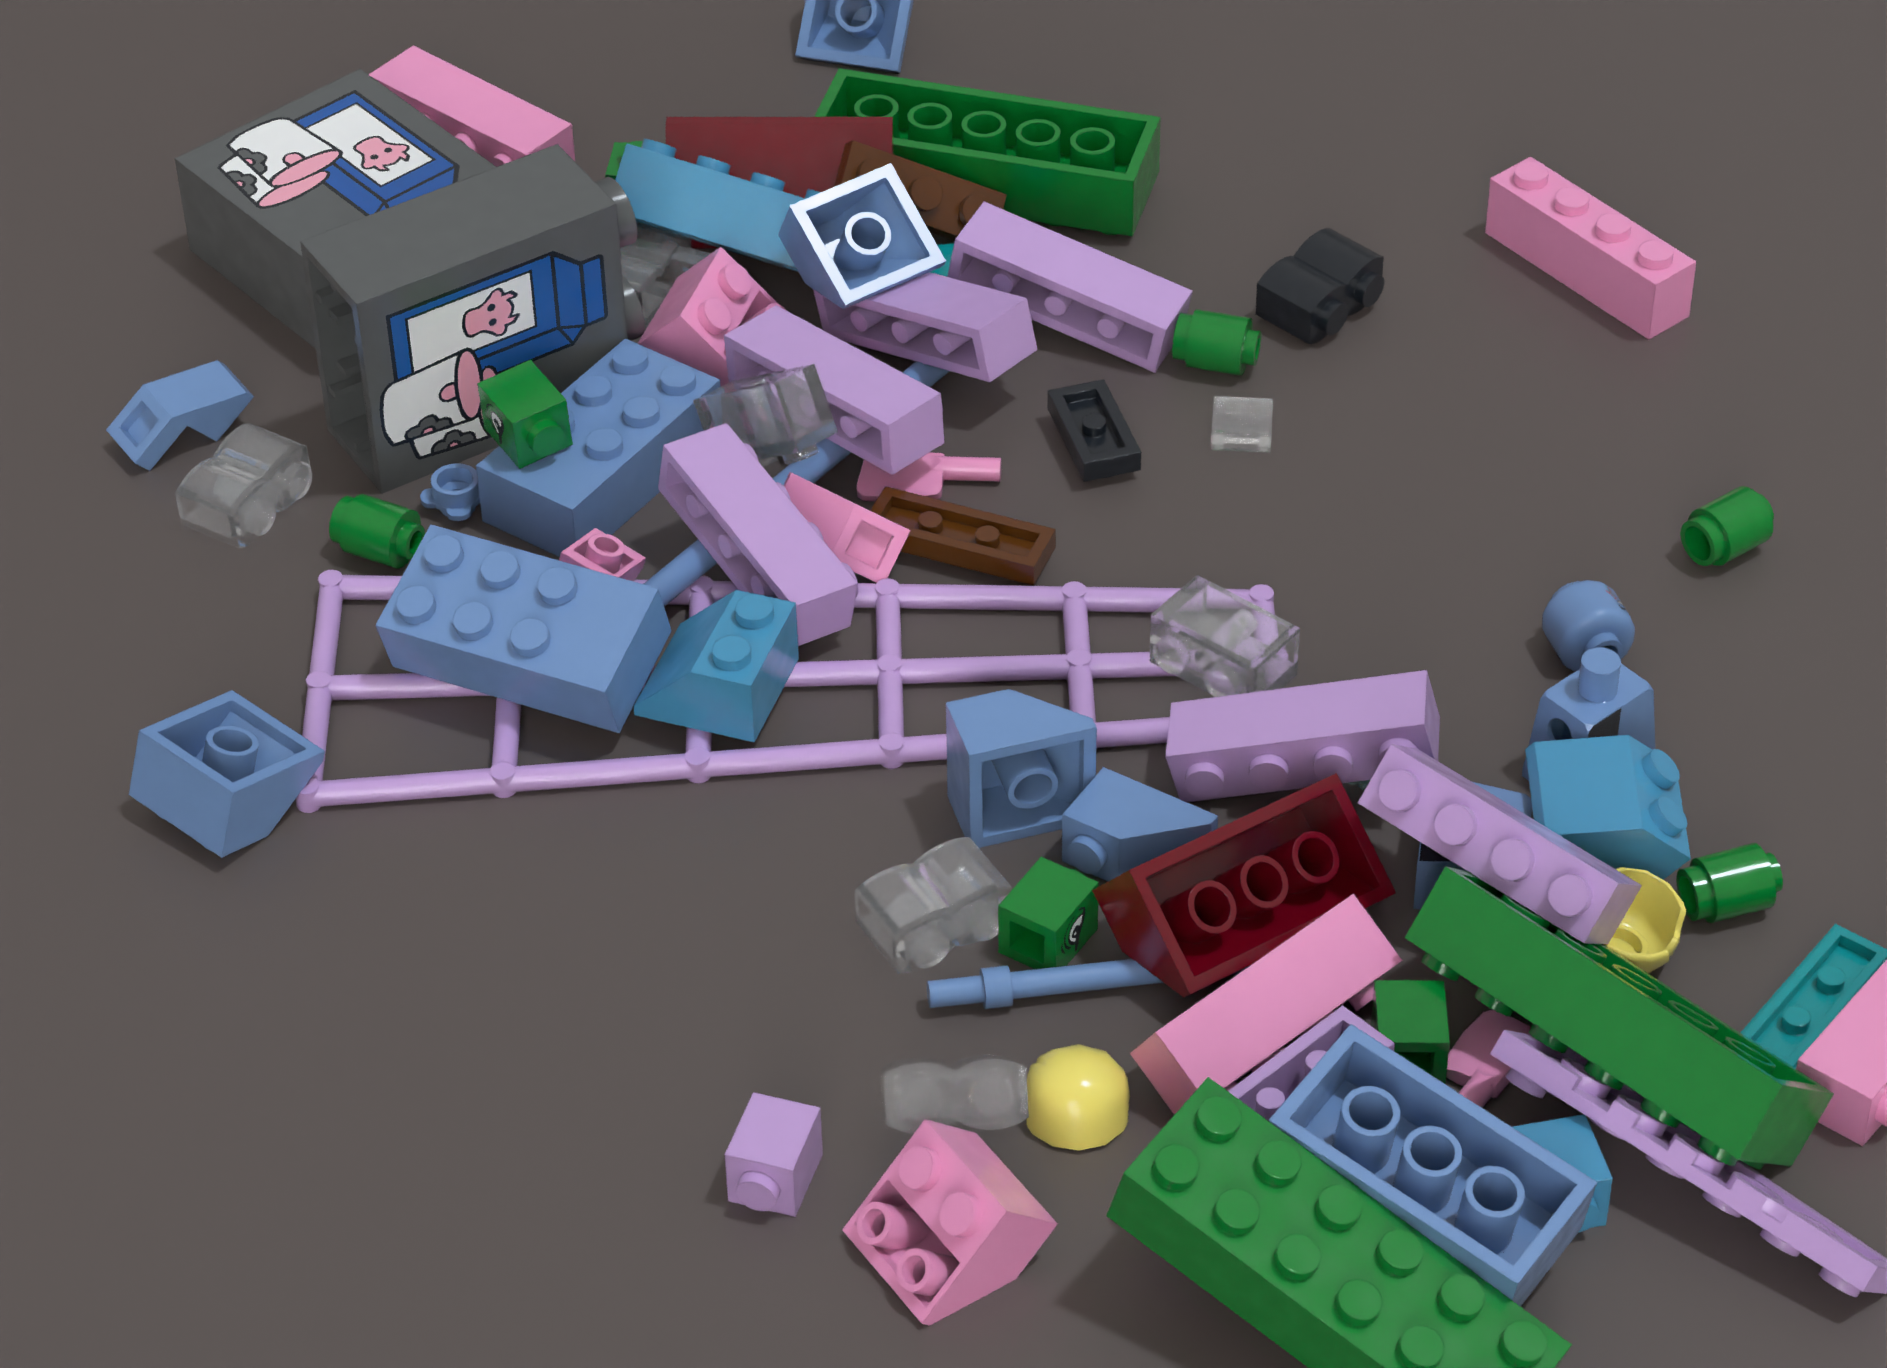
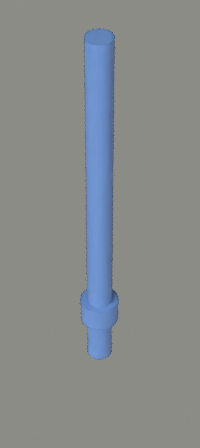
[927,959,1252,1009]

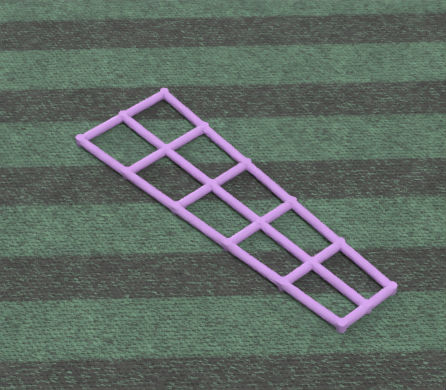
[296,570,1284,813]

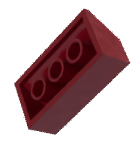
[666,117,894,249]
[1092,773,1396,997]

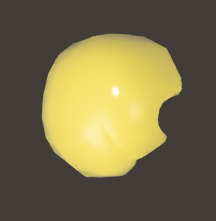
[1603,867,1686,974]
[1024,1044,1130,1151]

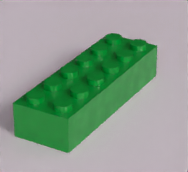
[814,68,1161,236]
[1405,866,1834,1169]
[1106,1077,1572,1368]

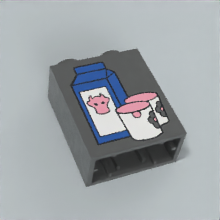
[175,69,496,349]
[300,144,645,494]

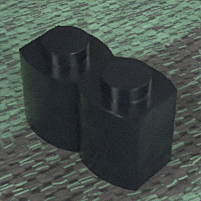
[1255,228,1385,344]

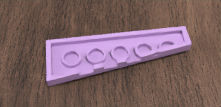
[1490,1030,1887,1297]

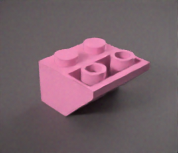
[638,247,787,401]
[842,1119,1058,1326]

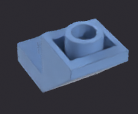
[106,360,254,471]

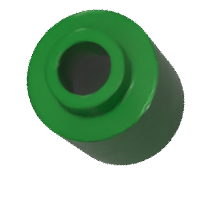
[1172,309,1261,376]
[1680,486,1774,566]
[329,494,425,569]
[1676,843,1783,923]

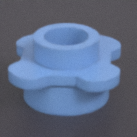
[420,463,480,521]

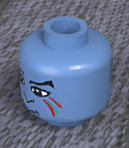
[1542,580,1635,672]

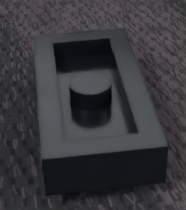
[1047,379,1141,482]

